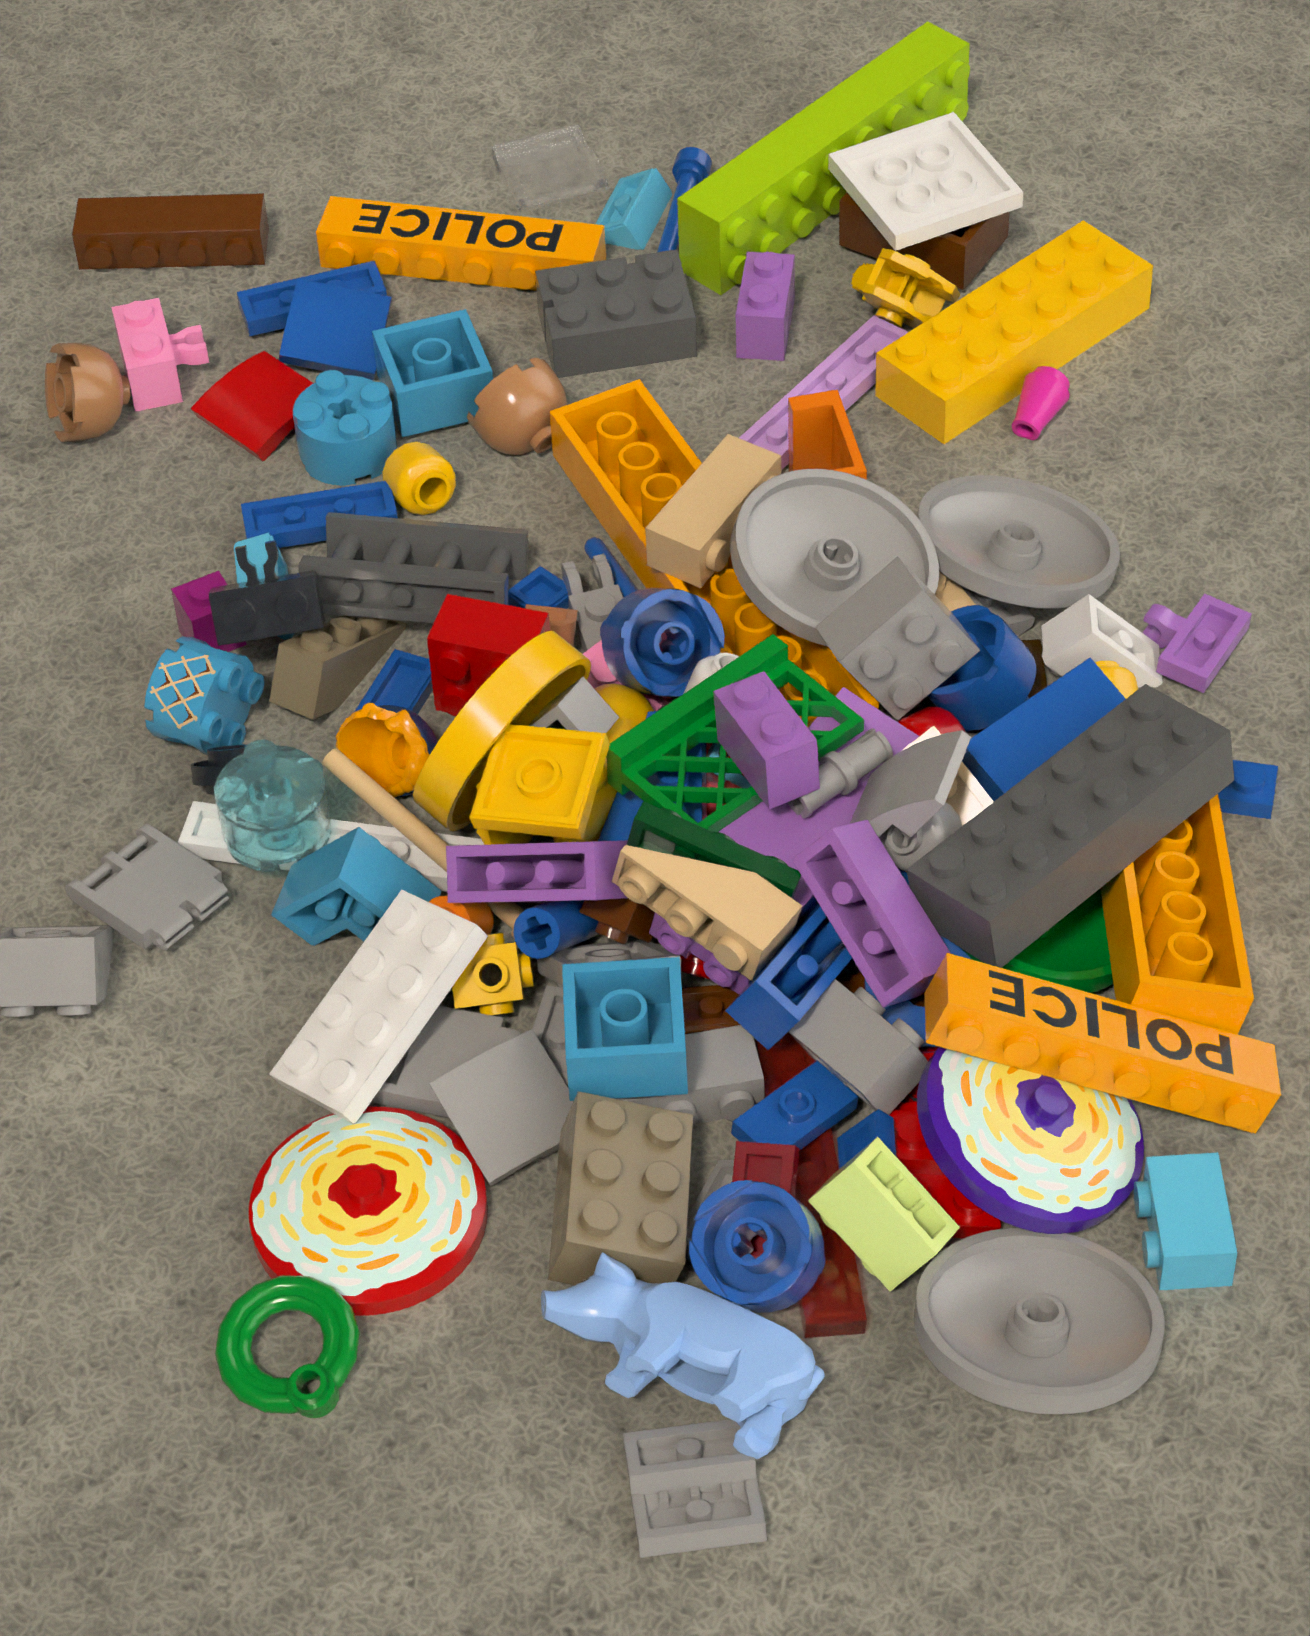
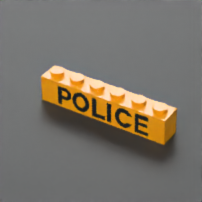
[316,196,606,291]
[924,953,1281,1134]

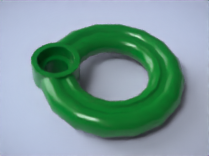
[215,1275,360,1418]

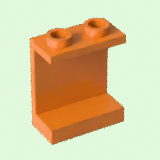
[788,389,867,480]

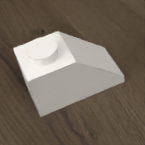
[1041,594,1163,688]

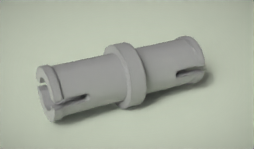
[787,728,893,818]

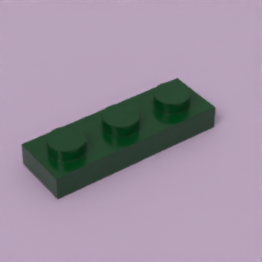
[627,801,802,899]

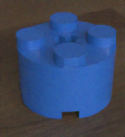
[600,588,725,697]
[927,605,1036,732]
[689,1180,825,1313]

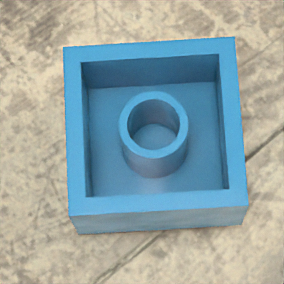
[372,309,493,437]
[562,957,688,1101]

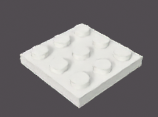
[828,112,1023,251]

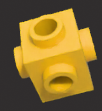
[452,933,534,1015]

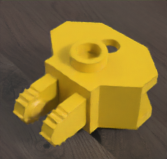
[850,248,960,328]

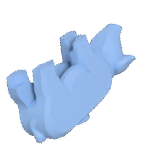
[541,1252,825,1459]

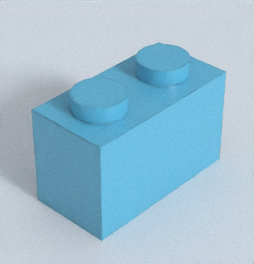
[1134,1152,1237,1290]

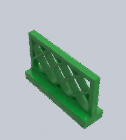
[606,634,864,832]

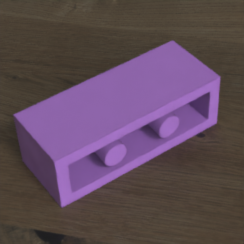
[792,820,951,1008]
[446,840,628,903]

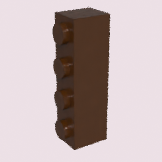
[72,193,269,270]

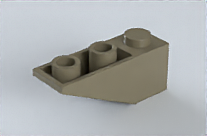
[269,615,407,720]

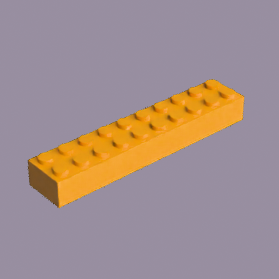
[549,379,879,727]

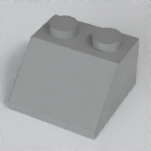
[0,925,114,1017]

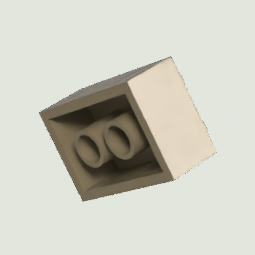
[548,1091,693,1285]

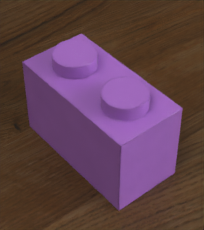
[735,252,795,361]
[713,671,820,809]

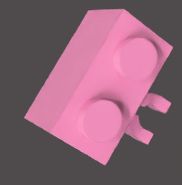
[111,298,209,412]

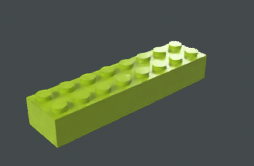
[677,21,970,296]

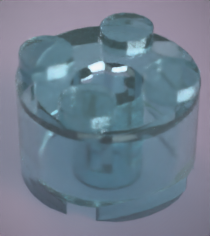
[214,739,332,872]

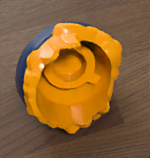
[336,703,438,798]

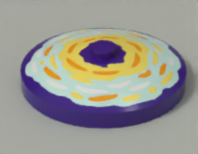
[917,1047,1144,1234]

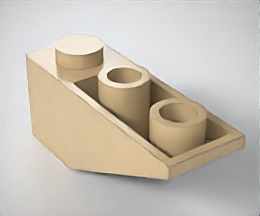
[612,845,802,981]

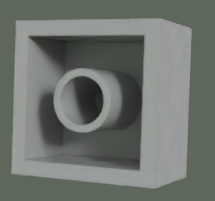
[815,556,980,721]

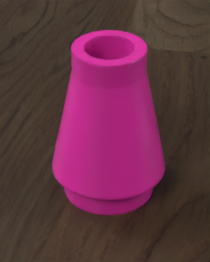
[1011,366,1070,441]

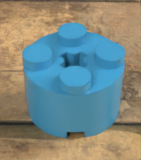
[293,370,397,486]

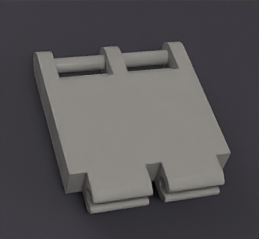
[65,824,229,950]
[371,1006,521,1118]

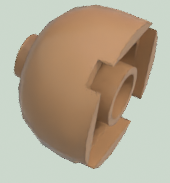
[45,343,130,442]
[467,358,568,455]

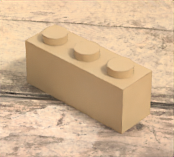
[645,434,781,588]

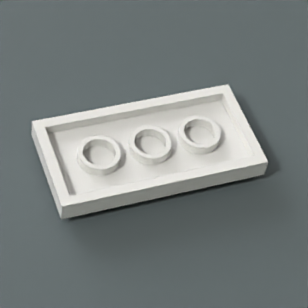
[269,890,488,1125]

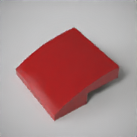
[190,351,314,462]

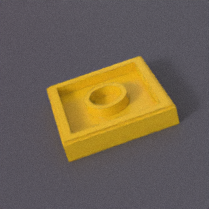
[469,724,610,839]

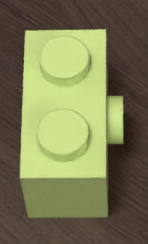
[808,1137,960,1292]

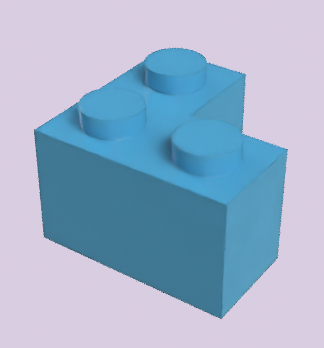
[271,827,441,946]

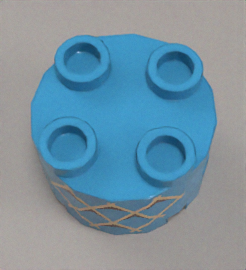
[144,636,264,755]

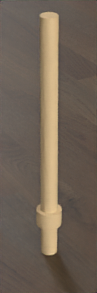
[322,748,525,938]

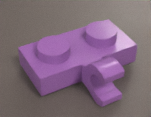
[1143,593,1252,693]

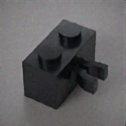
[208,540,325,646]

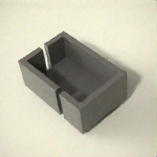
[535,249,697,378]

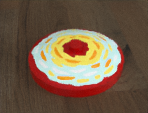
[248,1107,488,1316]

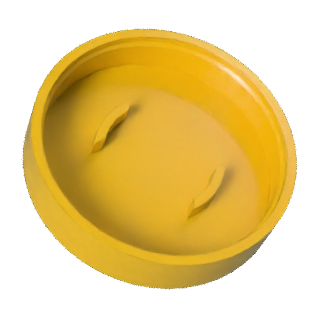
[413,631,591,831]

